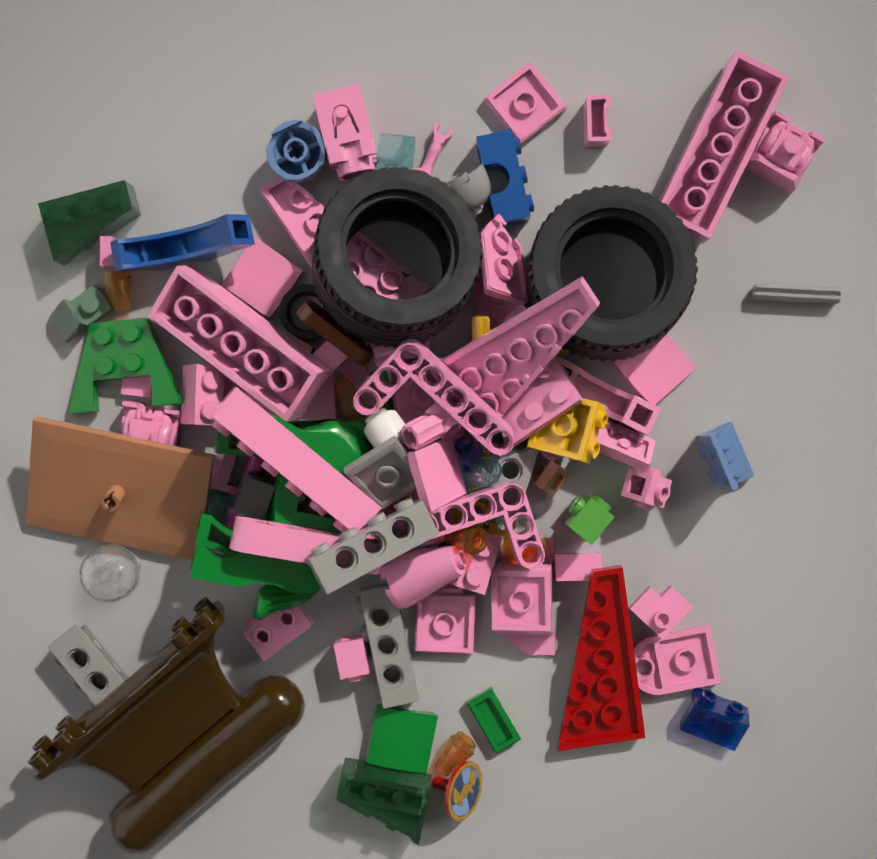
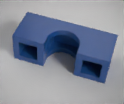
[475,129,534,226]

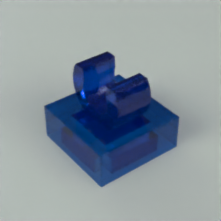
[454,435,487,472]

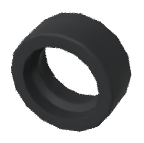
[279,284,323,341]

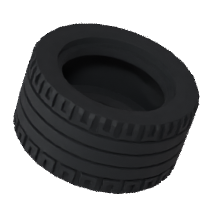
[311,167,483,348]
[527,185,698,362]

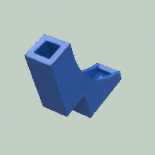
[110,214,255,272]

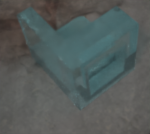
[377,133,416,170]

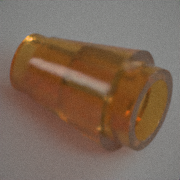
[102,270,131,313]
[333,377,366,421]
[445,524,488,555]
[435,731,476,777]

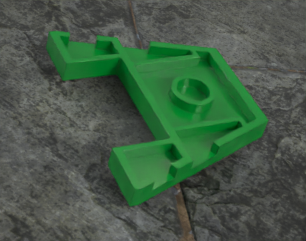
[69,317,182,414]

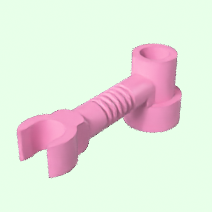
[416,122,453,176]

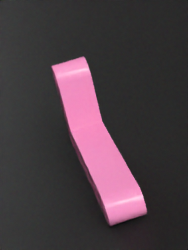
[353,338,514,456]
[392,482,545,569]
[229,516,381,575]

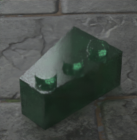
[38,180,141,266]
[336,757,432,845]

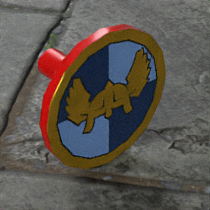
[432,761,482,821]

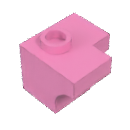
[628,585,693,640]

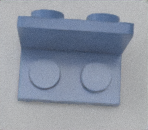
[696,422,755,492]

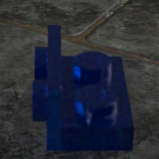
[679,688,750,751]

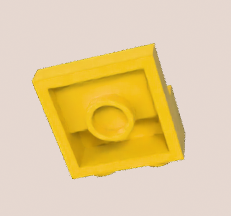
[527,398,608,464]

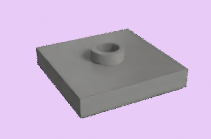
[344,436,416,511]

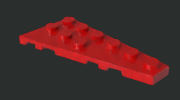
[557,565,646,751]

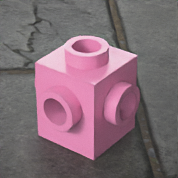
[620,467,672,511]

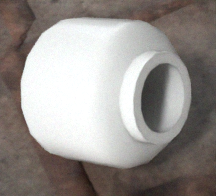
[364,408,406,448]

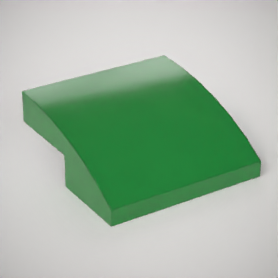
[365,704,438,773]

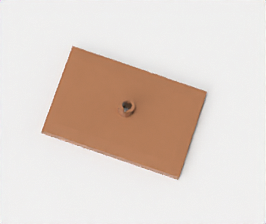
[26,416,215,561]

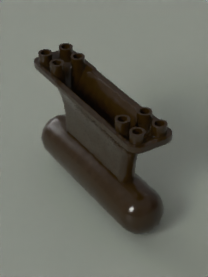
[28,597,306,855]

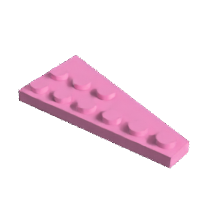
[260,176,432,299]
[473,268,583,447]
[429,276,600,424]

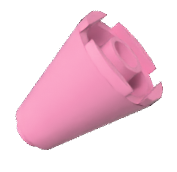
[380,546,467,609]

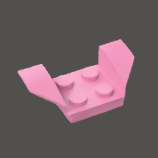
[491,538,555,655]

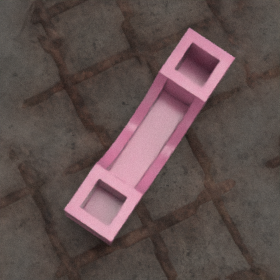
[556,355,662,435]

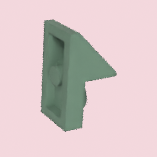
[48,284,114,343]

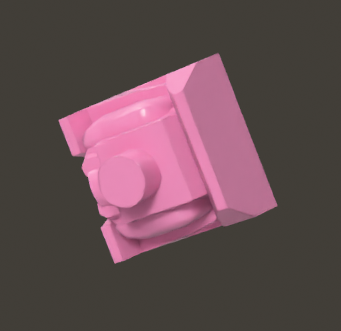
[745,111,825,194]
[120,400,183,447]

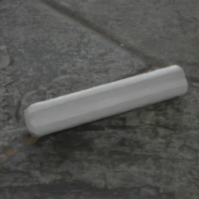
[752,284,841,304]

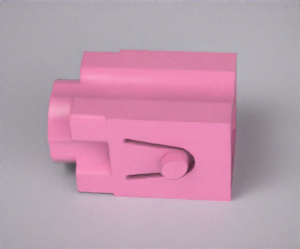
[312,84,378,181]

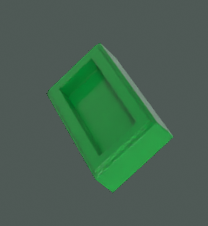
[466,686,521,754]

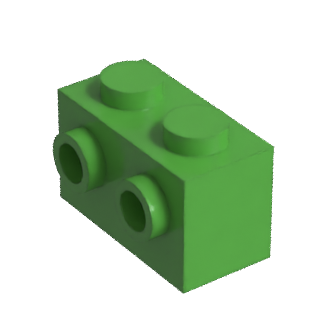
[562,495,614,545]

